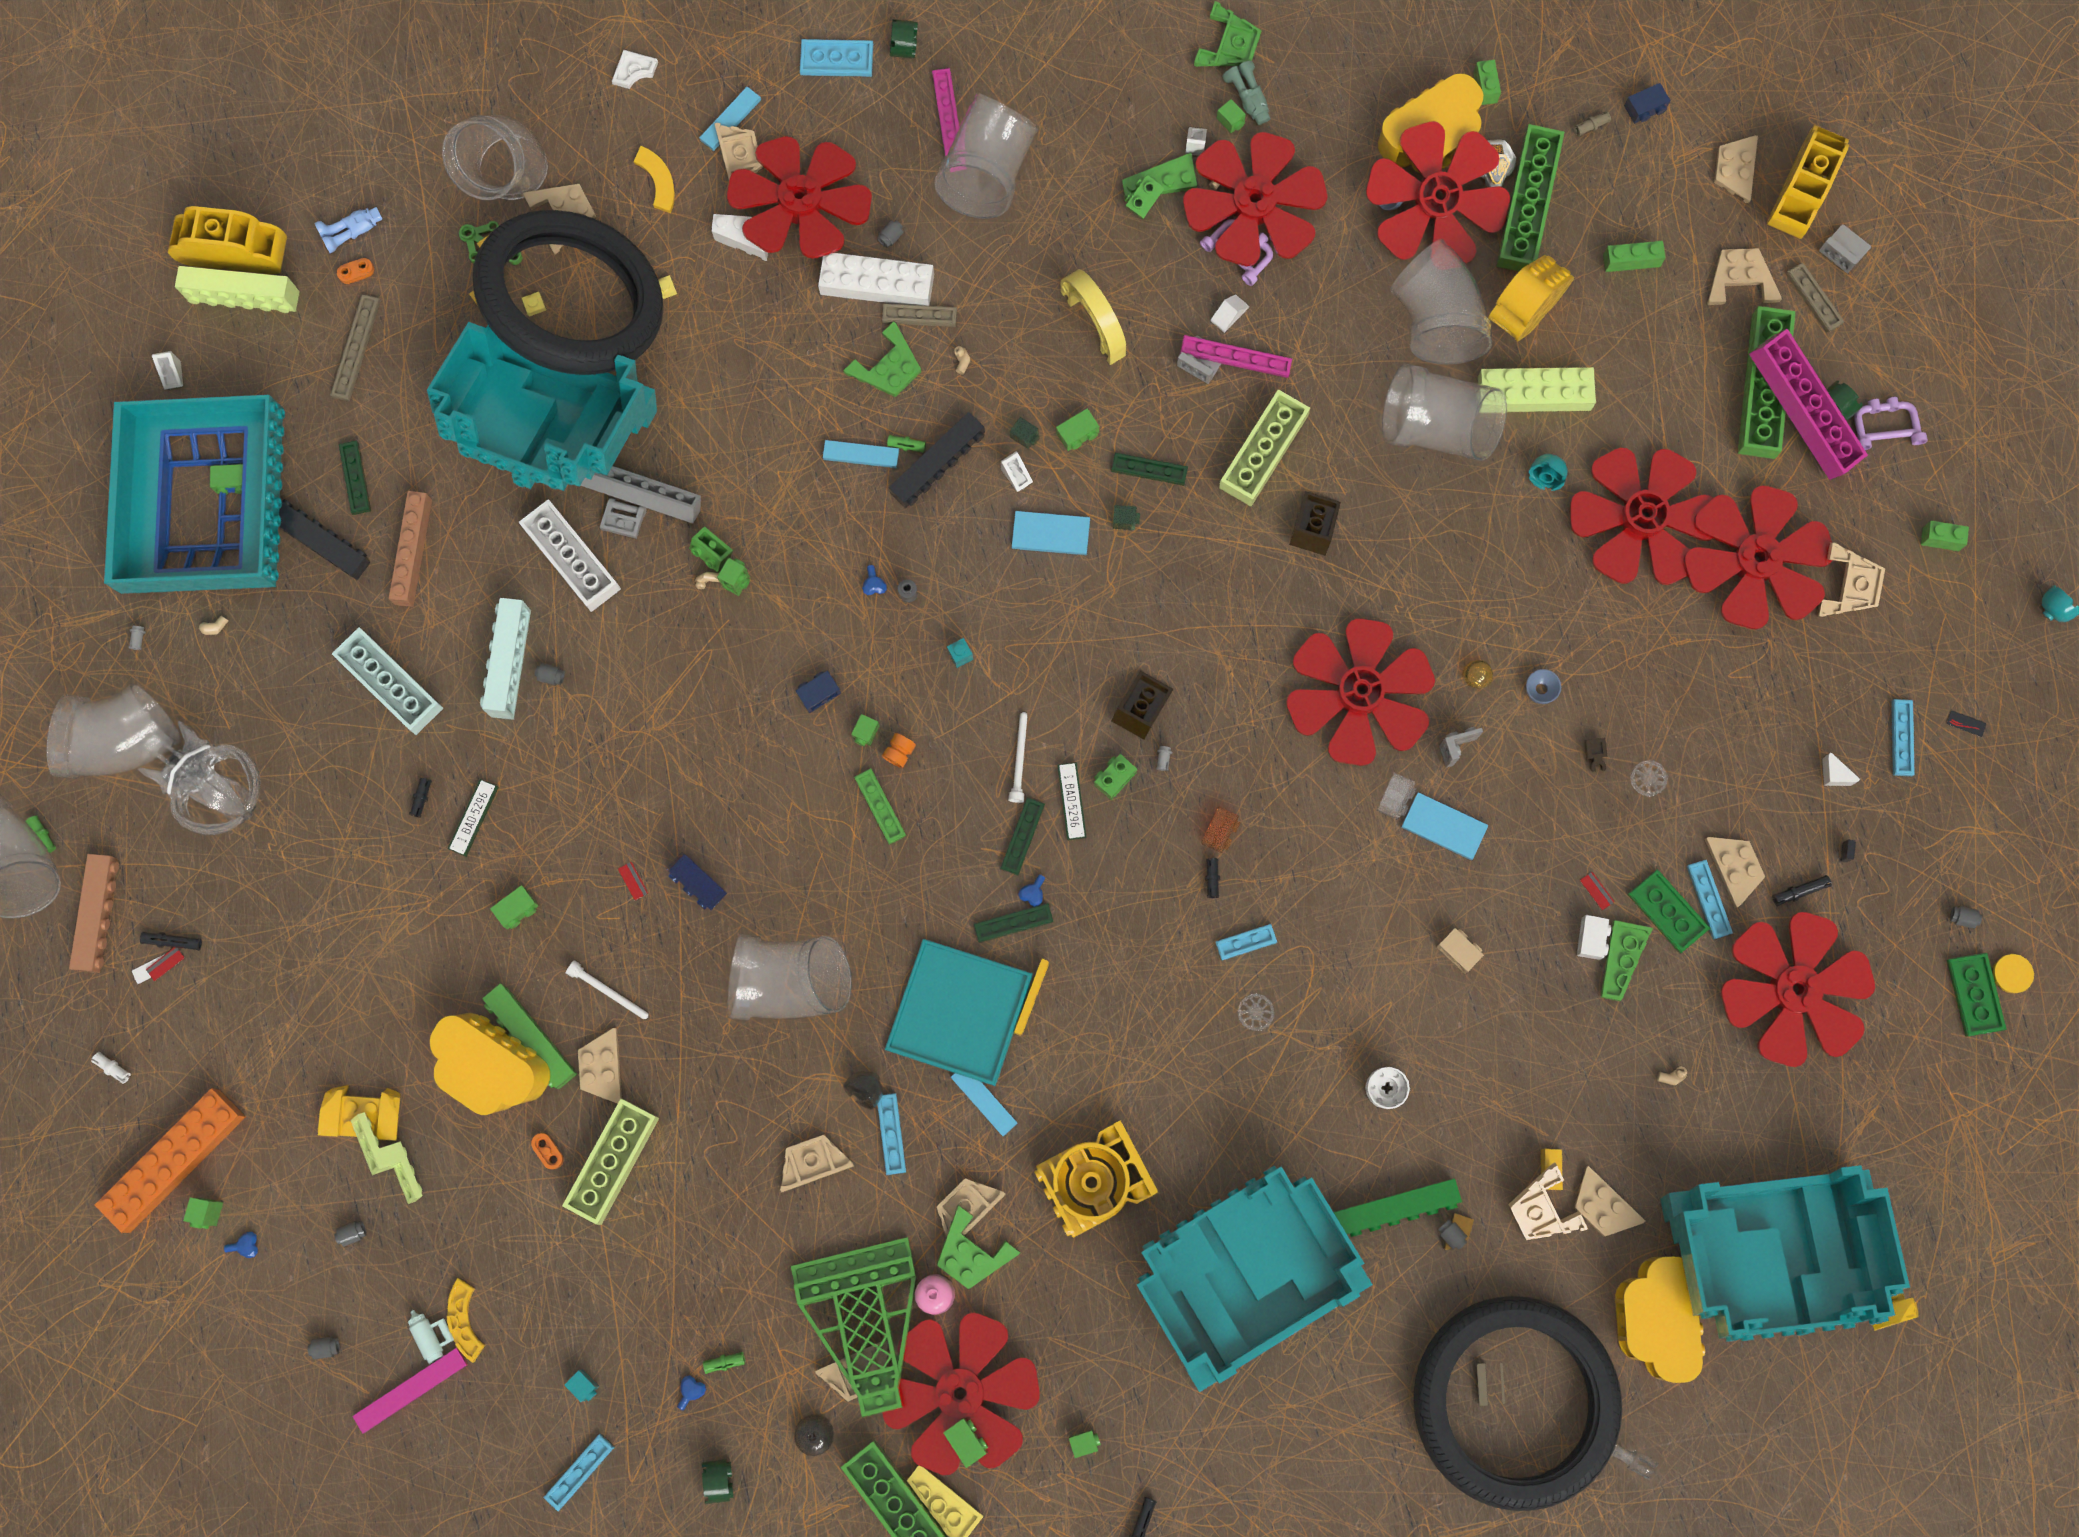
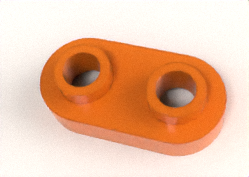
[337,258,374,284]
[531,1133,564,1170]

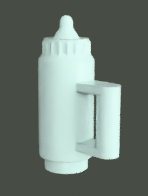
[408,1310,454,1364]

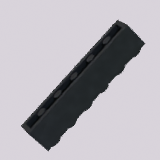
[889,412,985,508]
[279,499,370,580]

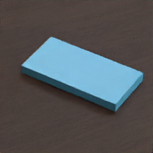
[800,39,874,77]
[1012,511,1090,555]
[1401,792,1488,861]

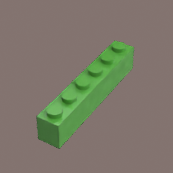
[482,983,577,1089]

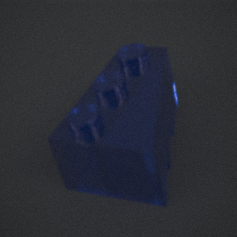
[666,852,727,910]

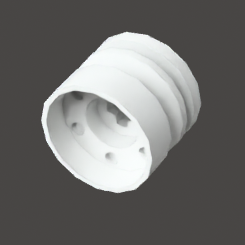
[1365,1067,1410,1109]

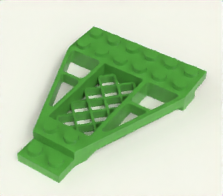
[791,1237,917,1417]

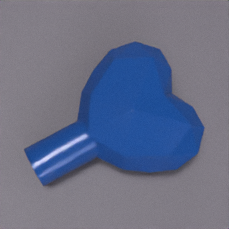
[862,565,887,595]
[1018,874,1045,907]
[224,1232,258,1258]
[677,1375,706,1411]

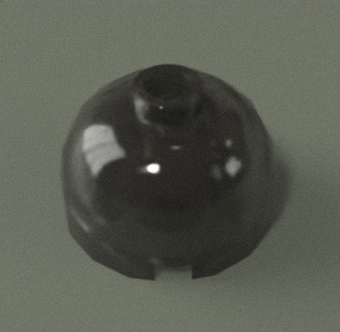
[843,1071,883,1110]
[794,1414,835,1456]

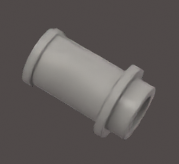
[129,626,146,650]
[1156,746,1172,771]

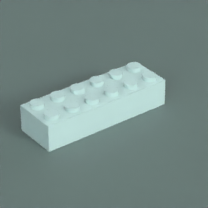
[480,598,531,720]
[332,627,443,735]

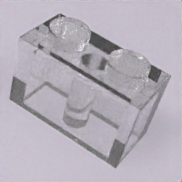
[1377,773,1416,820]

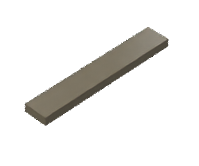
[330,294,381,402]

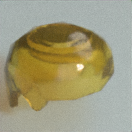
[1462,660,1493,689]

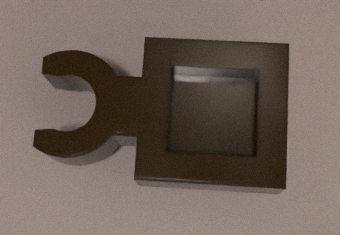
[1585,738,1608,772]

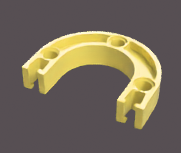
[1061,269,1126,365]

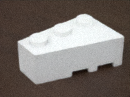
[712,214,768,261]

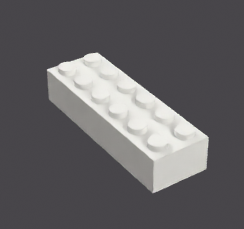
[818,253,934,306]
[519,499,621,612]

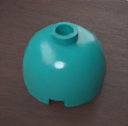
[1529,454,1568,491]
[2042,585,2079,622]

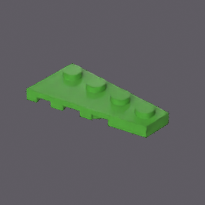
[1122,153,1197,199]
[1601,920,1653,1001]

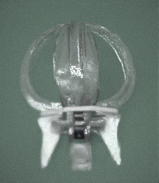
[138,721,261,835]

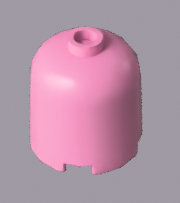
[915,1274,955,1315]

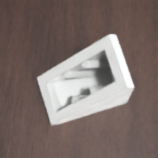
[1186,127,1207,156]
[1211,295,1249,333]
[152,351,183,389]
[1001,452,1033,492]
[1822,753,1860,786]

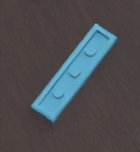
[699,87,761,151]
[823,440,899,468]
[1892,699,1914,776]
[1687,860,1733,940]
[951,1073,1018,1136]
[877,1093,906,1175]
[543,1434,615,1511]

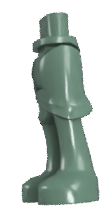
[1222,61,1271,125]

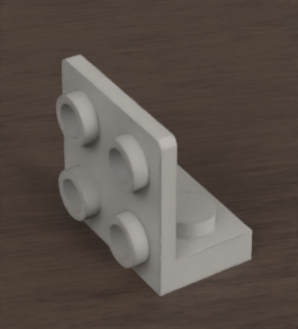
[1819,225,1871,274]
[1177,336,1221,384]
[1439,727,1483,768]

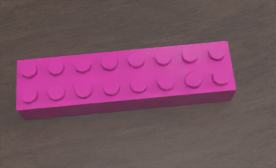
[1749,329,1868,480]

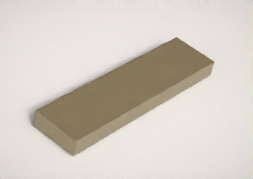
[1786,262,1845,333]
[882,304,957,327]

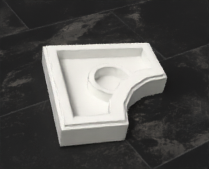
[612,50,658,89]

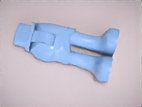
[314,207,383,253]

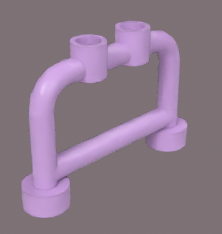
[1200,219,1273,286]
[1854,397,1928,450]

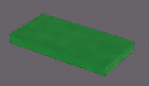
[1627,869,1710,954]
[1947,953,2007,1037]

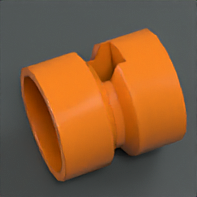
[882,733,916,768]

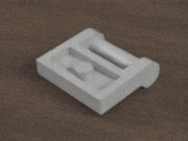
[600,498,646,539]

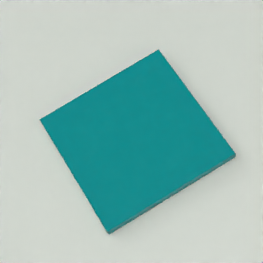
[885,939,1033,1087]

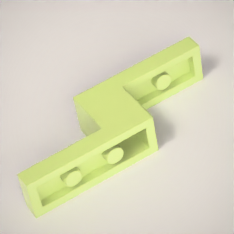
[351,1112,422,1204]

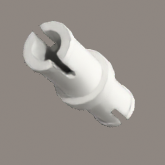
[91,1052,131,1084]

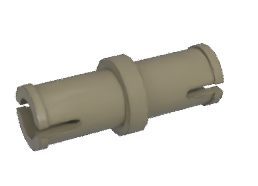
[1573,111,1611,137]

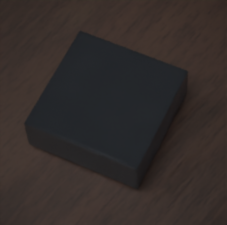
[1841,839,1856,862]

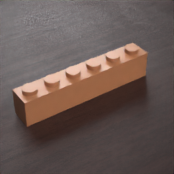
[389,491,432,607]
[69,854,119,973]

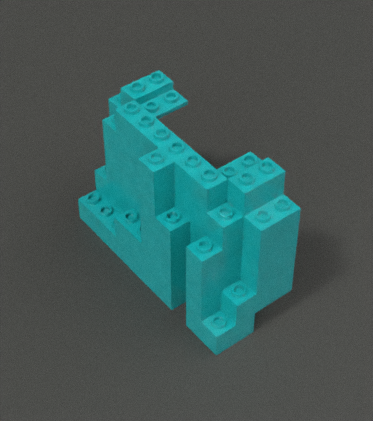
[427,322,657,491]
[1660,1165,1910,1342]
[1136,1166,1373,1392]

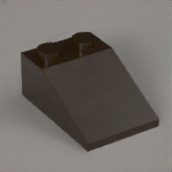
[1289,491,1341,556]
[1111,670,1173,740]

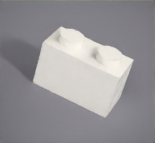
[1577,915,1611,960]

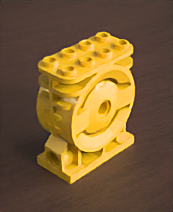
[1034,1120,1158,1238]

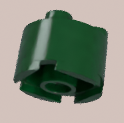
[890,19,918,58]
[1826,380,1863,421]
[702,1459,734,1504]

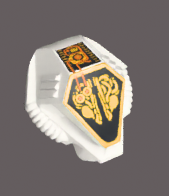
[1481,140,1516,187]

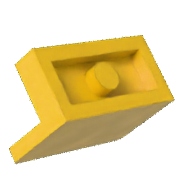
[1540,1149,1563,1190]

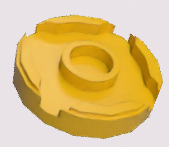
[1992,954,2034,994]

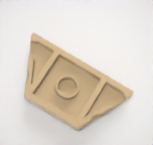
[714,123,763,180]
[1714,135,1758,203]
[1705,837,1765,908]
[578,1028,622,1104]
[780,1135,854,1193]
[1574,1166,1645,1237]
[937,1178,1006,1237]
[815,1340,888,1401]

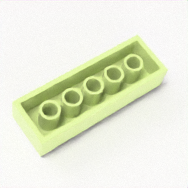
[175,266,300,313]
[1478,367,1596,412]
[1219,390,1310,506]
[562,1099,659,1225]

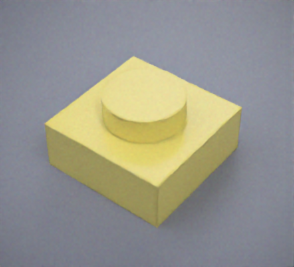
[658,275,677,299]
[522,292,546,317]

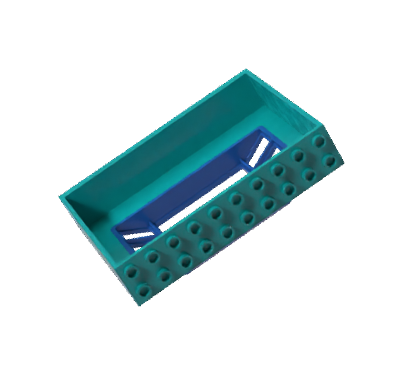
[104,395,285,594]

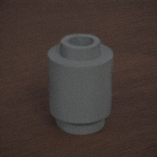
[877,220,904,248]
[898,580,918,603]
[535,663,565,686]
[1950,906,1982,929]
[1438,1219,1468,1250]
[334,1221,367,1247]
[308,1336,340,1360]

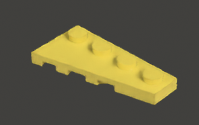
[907,1465,984,1537]

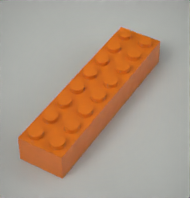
[95,1088,246,1233]

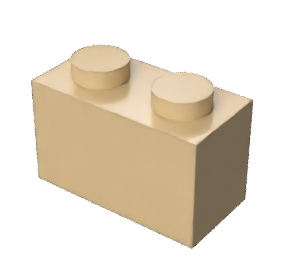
[1437,928,1484,974]

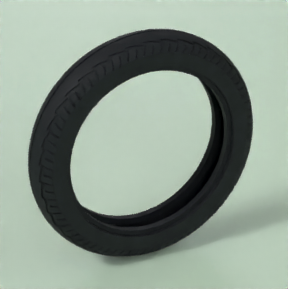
[473,210,663,375]
[1414,1296,1622,1511]

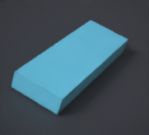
[1215,924,1277,961]

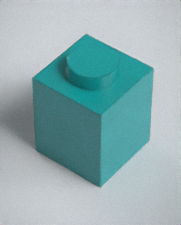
[947,638,973,668]
[565,1369,599,1402]

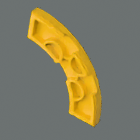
[634,146,675,213]
[447,1278,485,1363]

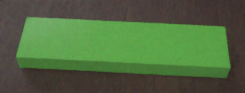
[854,768,906,845]

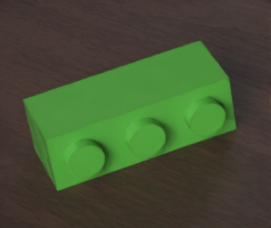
[1603,241,1666,272]

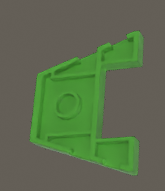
[1194,1,1261,67]
[843,321,921,397]
[937,1205,1020,1289]

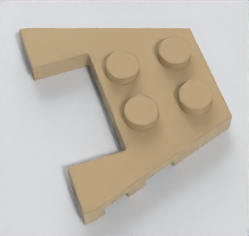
[523,184,596,255]
[1707,248,1782,305]
[1817,542,1885,617]
[1508,1163,1588,1240]

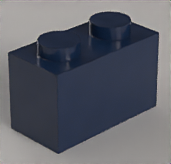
[1624,83,1671,124]
[796,671,842,714]

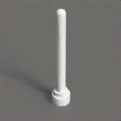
[1008,712,1027,803]
[566,960,648,1019]

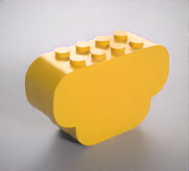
[1378,74,1483,173]
[1766,125,1849,239]
[168,206,287,275]
[1488,255,1574,342]
[430,1013,550,1115]
[1615,1257,1705,1383]

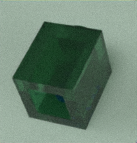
[1010,417,1040,450]
[1113,505,1140,530]

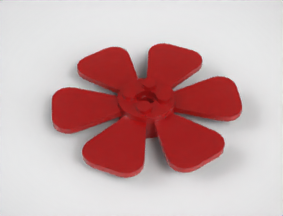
[1366,121,1510,270]
[1183,132,1327,267]
[727,136,872,259]
[1570,448,1713,585]
[1684,486,1833,630]
[1286,619,1435,766]
[1721,912,1875,1067]
[883,1313,1040,1475]

